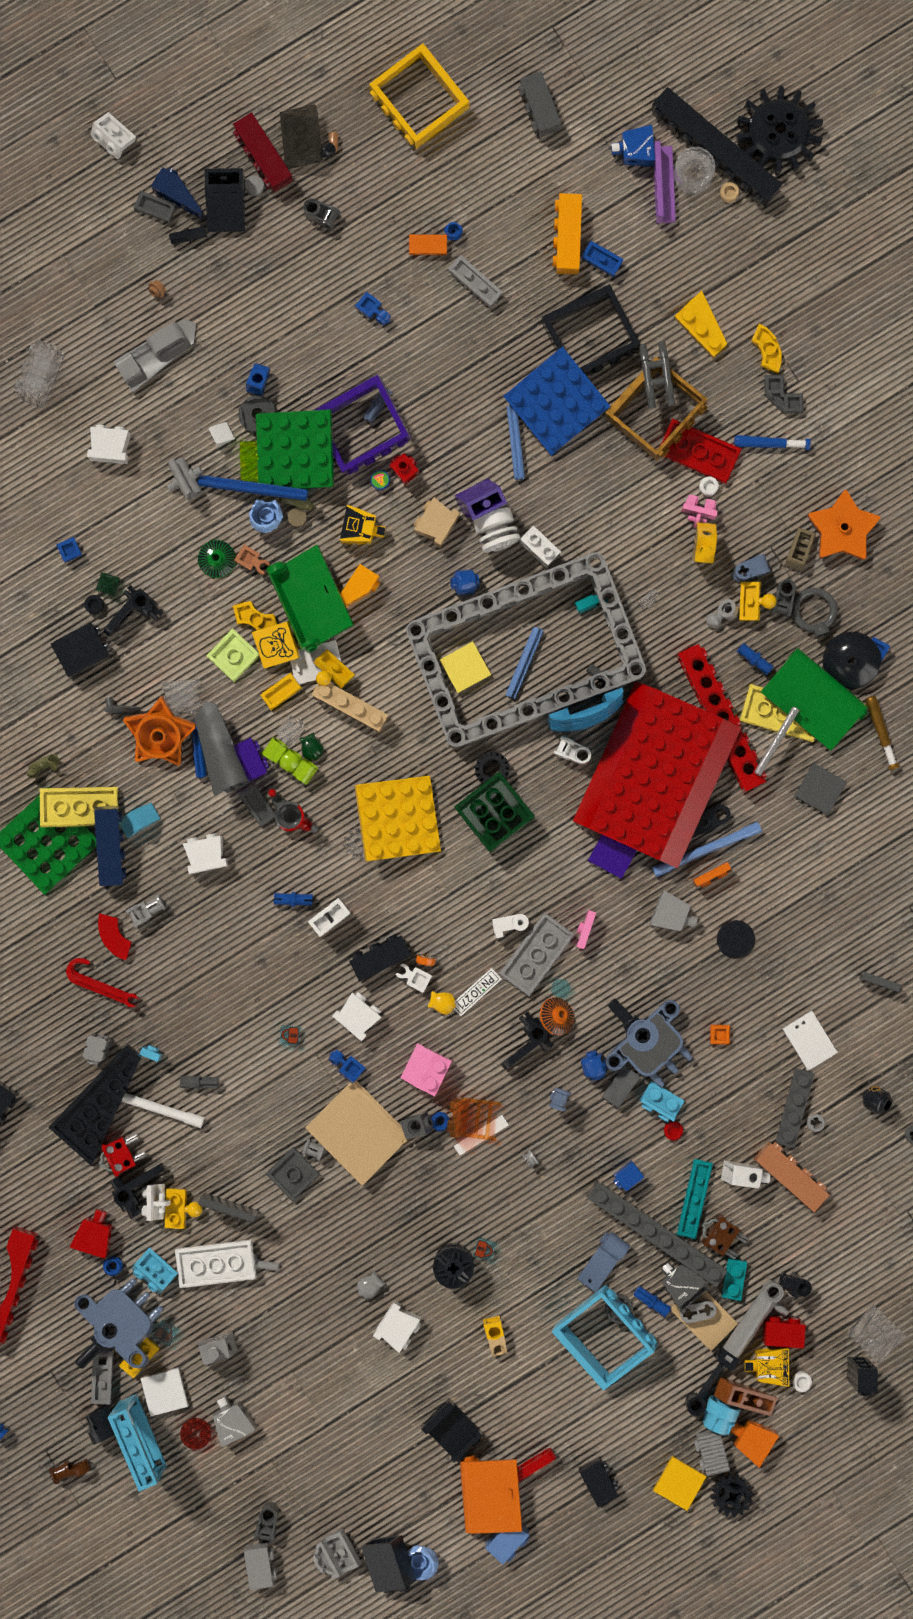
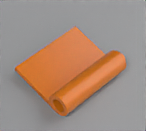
[460,1454,522,1534]

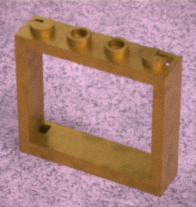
[605,357,708,461]

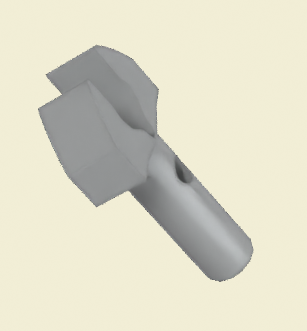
[254,1253,279,1271]

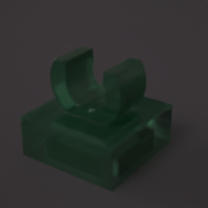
[95,572,120,597]

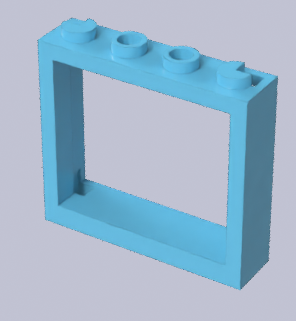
[552,1285,658,1391]
[108,1394,167,1492]

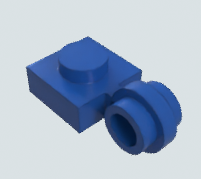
[355,292,391,326]
[328,1050,365,1084]

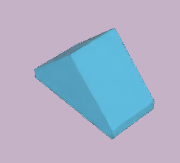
[118,803,161,838]

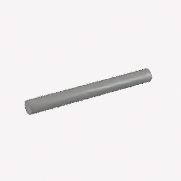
[754,707,799,776]

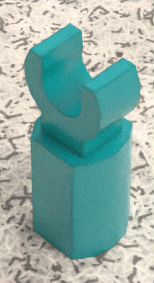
[574,595,609,614]

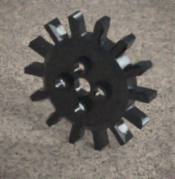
[736,86,823,175]

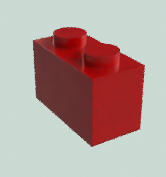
[763,1316,806,1348]

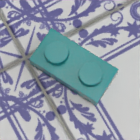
[721,1258,747,1301]

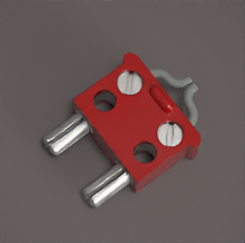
[99,1133,147,1177]

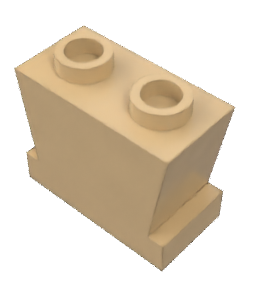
[413,497,460,548]

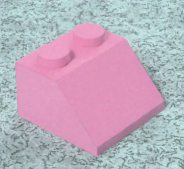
[401,1043,452,1096]

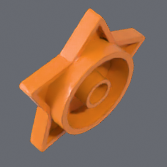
[807,490,881,560]
[123,696,196,766]

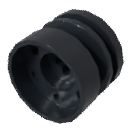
[433,1243,474,1289]

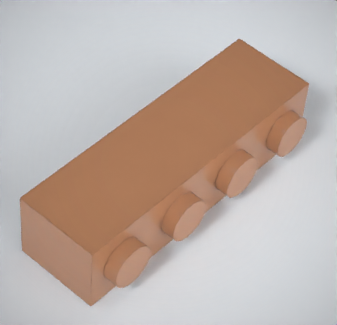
[753,1141,829,1213]

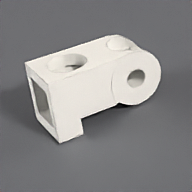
[492,914,529,938]

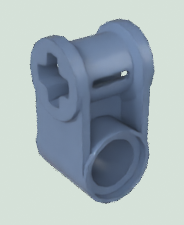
[732,554,771,583]

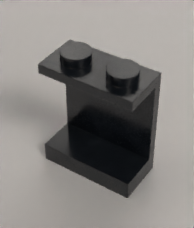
[421,1398,482,1463]

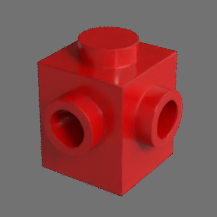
[390,453,419,486]

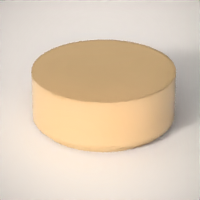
[720,182,739,203]

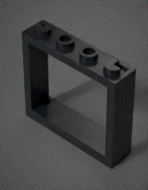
[541,284,640,375]

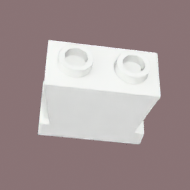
[87,425,131,464]
[183,833,229,874]
[332,992,382,1041]
[373,1300,422,1353]

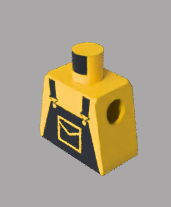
[340,505,386,545]

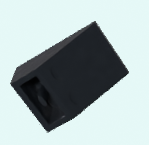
[205,168,245,232]

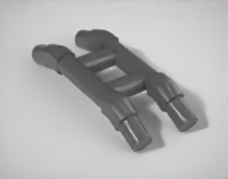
[639,341,675,409]

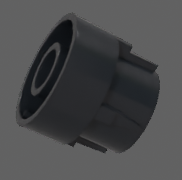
[85,1405,115,1445]

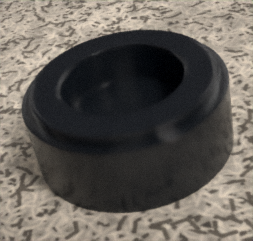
[84,595,104,615]

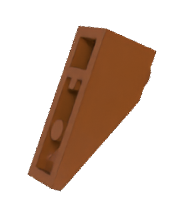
[714,1377,778,1416]

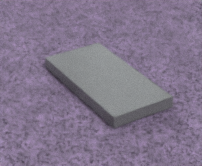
[499,912,575,997]

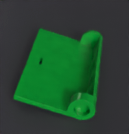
[266,545,354,653]
[760,647,868,751]

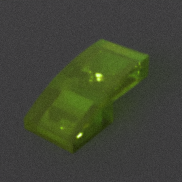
[240,441,259,482]

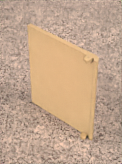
[305,1081,407,1186]

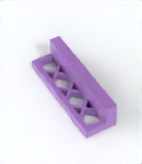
[654,141,676,223]

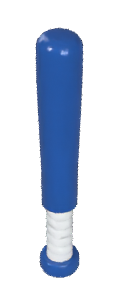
[734,435,811,450]

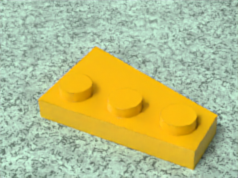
[674,290,727,358]

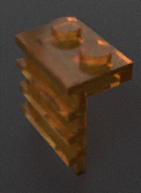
[447,1096,501,1141]

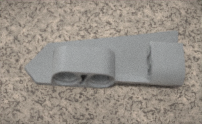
[113,319,196,392]

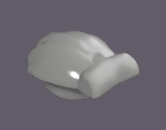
[357,1271,385,1299]

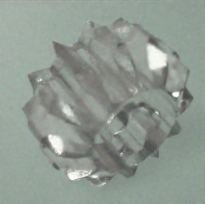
[343,827,364,860]

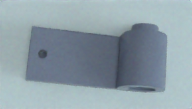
[577,1231,630,1293]

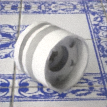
[473,507,521,553]

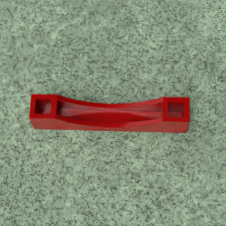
[0,1226,39,1346]

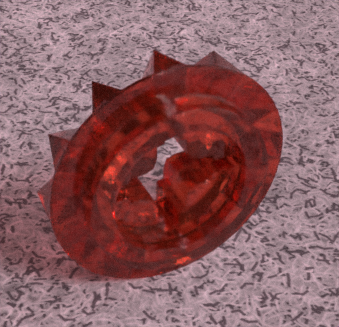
[180,1417,212,1450]

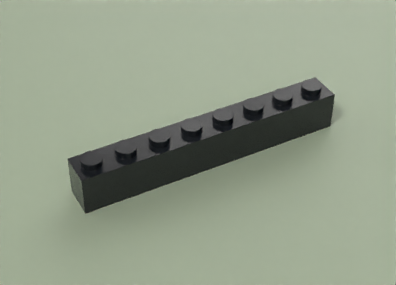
[651,87,783,207]

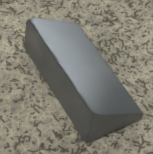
[602,1065,640,1108]

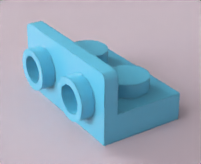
[639,1081,684,1122]
[131,1247,178,1294]

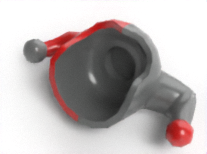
[268,789,319,833]

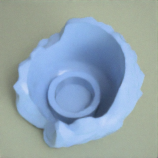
[249,499,283,533]
[407,1545,439,1580]

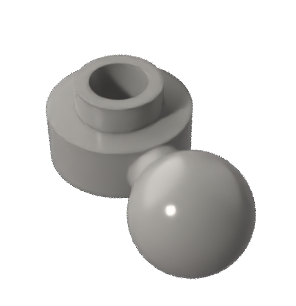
[706,599,739,628]

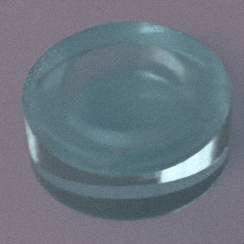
[551,979,571,998]

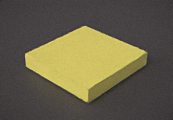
[440,642,491,693]

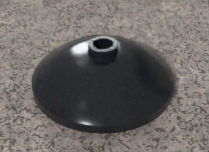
[823,632,881,689]

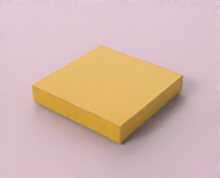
[653,1456,706,1511]

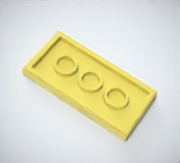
[740,684,815,742]
[40,787,118,827]

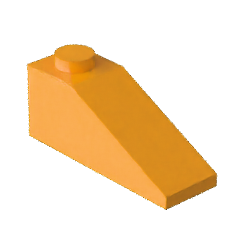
[340,564,380,608]

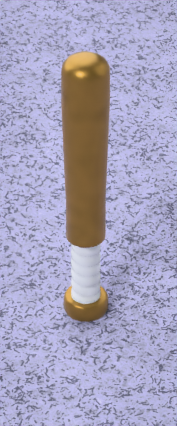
[865,696,900,770]

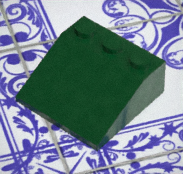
[454,771,535,854]

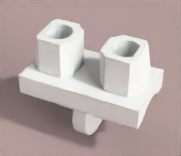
[142,1184,171,1221]

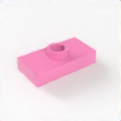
[576,910,596,949]

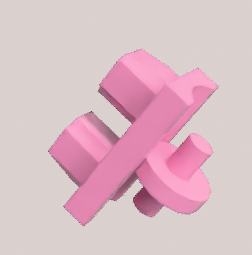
[681,494,718,528]

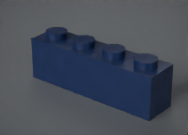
[94,806,126,886]

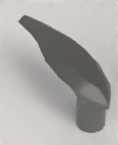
[104,697,141,714]

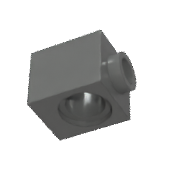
[400,1112,434,1140]

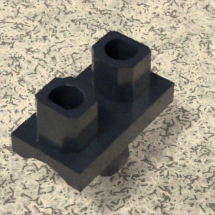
[778,1272,812,1298]

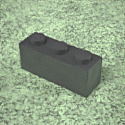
[518,71,561,138]

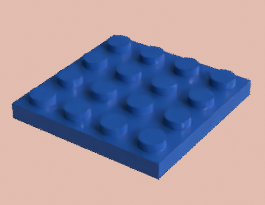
[503,346,610,456]

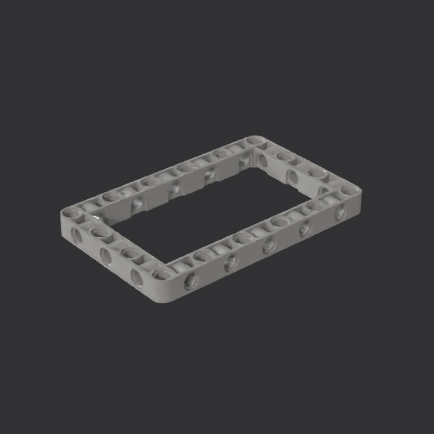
[406,552,646,748]

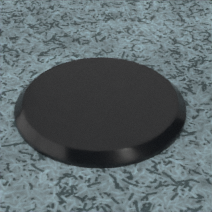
[717,920,755,959]

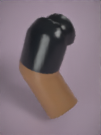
[319,132,338,158]

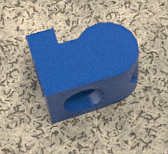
[246,363,270,396]

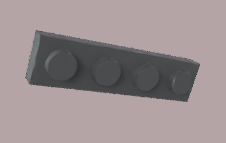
[775,1068,814,1148]

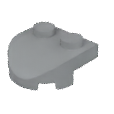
[313,1529,361,1578]

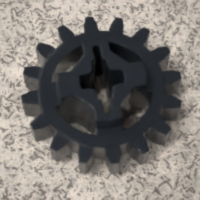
[710,1472,753,1517]

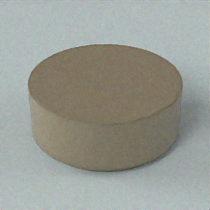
[287,508,307,528]

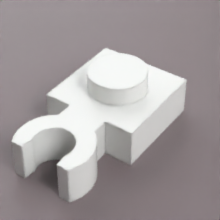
[396,964,432,993]

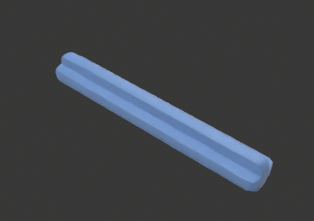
[507,405,524,480]
[506,627,543,699]

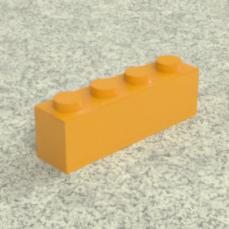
[552,193,582,275]

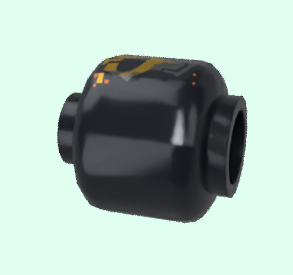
[862,1086,892,1115]

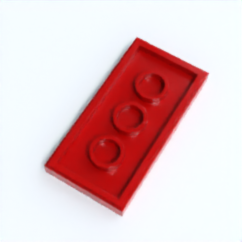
[660,418,742,484]

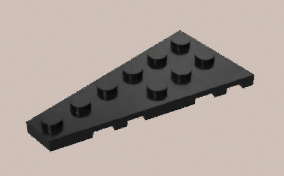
[48,1043,142,1166]

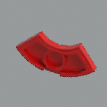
[98,913,132,960]

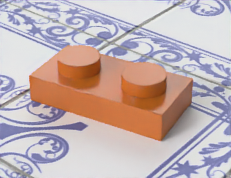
[692,862,731,888]

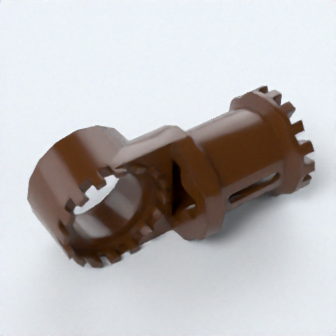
[49,1459,91,1484]

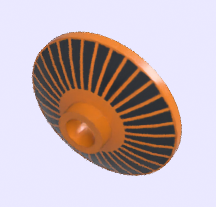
[540,997,574,1036]

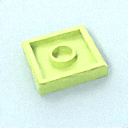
[207,628,260,683]

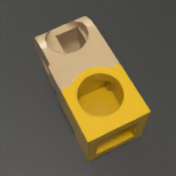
[483,1315,508,1357]

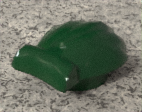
[299,732,324,761]

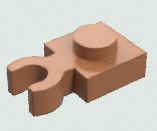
[234,544,270,575]

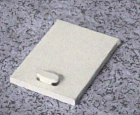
[290,640,341,684]
[782,1011,838,1071]

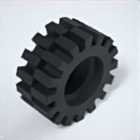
[475,752,510,784]

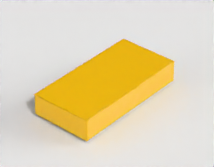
[260,673,302,711]

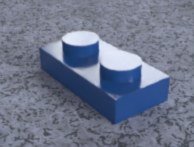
[581,241,624,277]

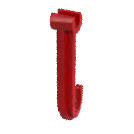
[66,958,140,1008]

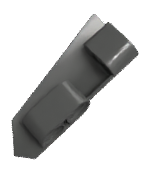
[195,702,249,796]

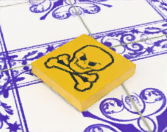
[252,621,300,668]

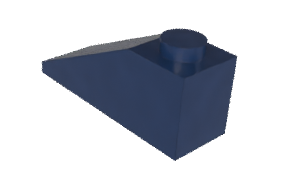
[151,167,204,220]

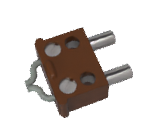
[702,1214,748,1259]

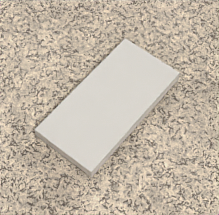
[175,1239,257,1288]

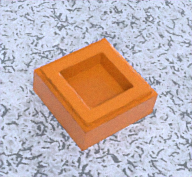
[710,1024,730,1044]

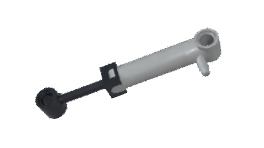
[685,1280,789,1416]

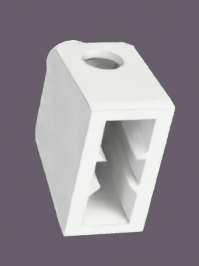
[721,1160,770,1188]

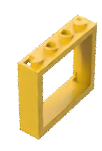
[369,43,470,149]

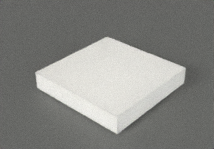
[141,1367,189,1417]

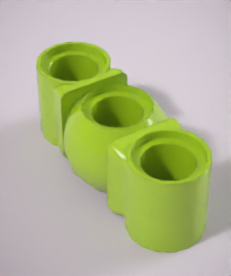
[262,737,318,784]

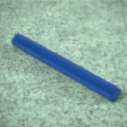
[198,475,308,501]

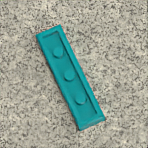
[676,1158,713,1239]

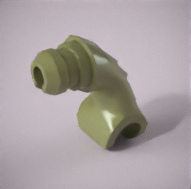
[279,497,314,511]
[27,754,61,779]

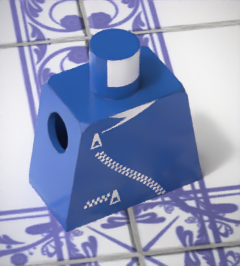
[611,125,655,167]

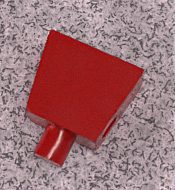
[70,1209,112,1259]

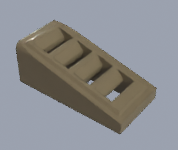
[785,527,816,572]

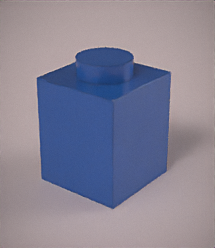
[613,1160,644,1192]

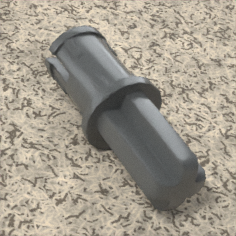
[180,1075,219,1090]

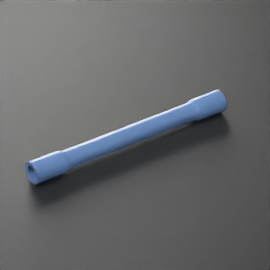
[652,822,762,877]

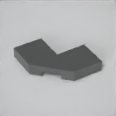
[764,375,803,414]

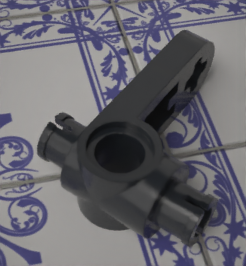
[103,585,163,637]
[500,1011,554,1070]
[110,1163,166,1219]

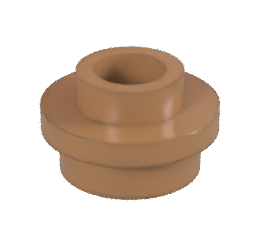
[148,280,166,298]

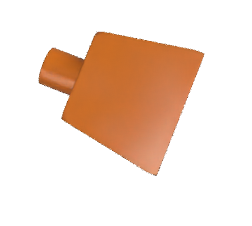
[730,1419,779,1468]

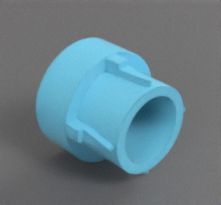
[703,1395,741,1435]

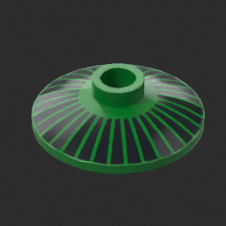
[198,540,236,578]

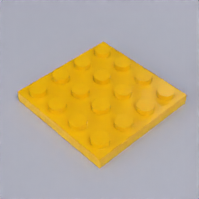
[354,776,441,862]

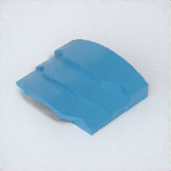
[547,688,624,733]

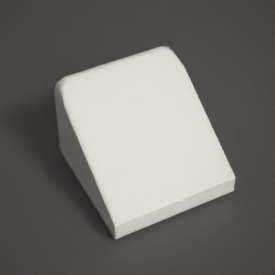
[208,422,235,447]

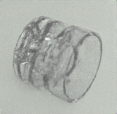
[674,147,715,195]

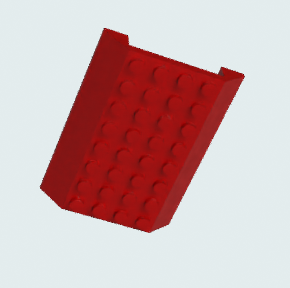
[573,681,741,868]

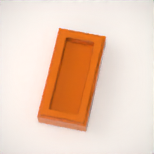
[409,234,447,255]

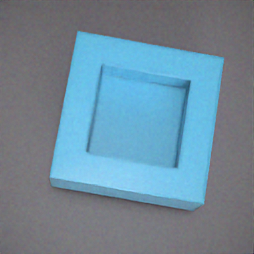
[140,1045,163,1062]

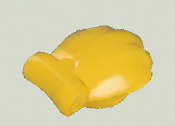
[428,991,456,1015]

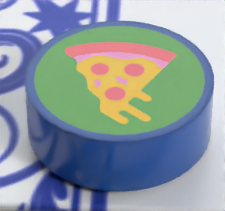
[371,470,390,490]

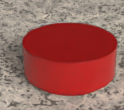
[663,1121,683,1140]

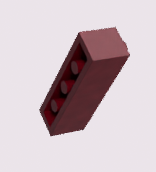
[232,112,293,193]

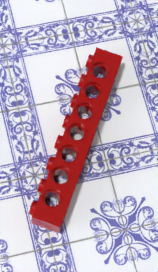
[676,644,767,793]

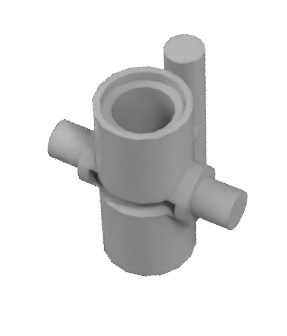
[167,458,203,500]

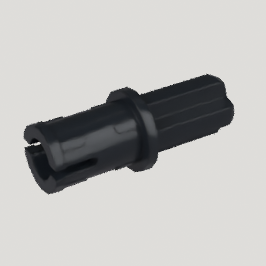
[169,225,208,245]

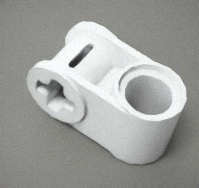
[553,736,591,765]

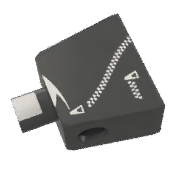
[661,1263,708,1313]

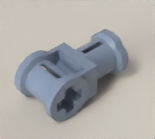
[549,1087,571,1112]

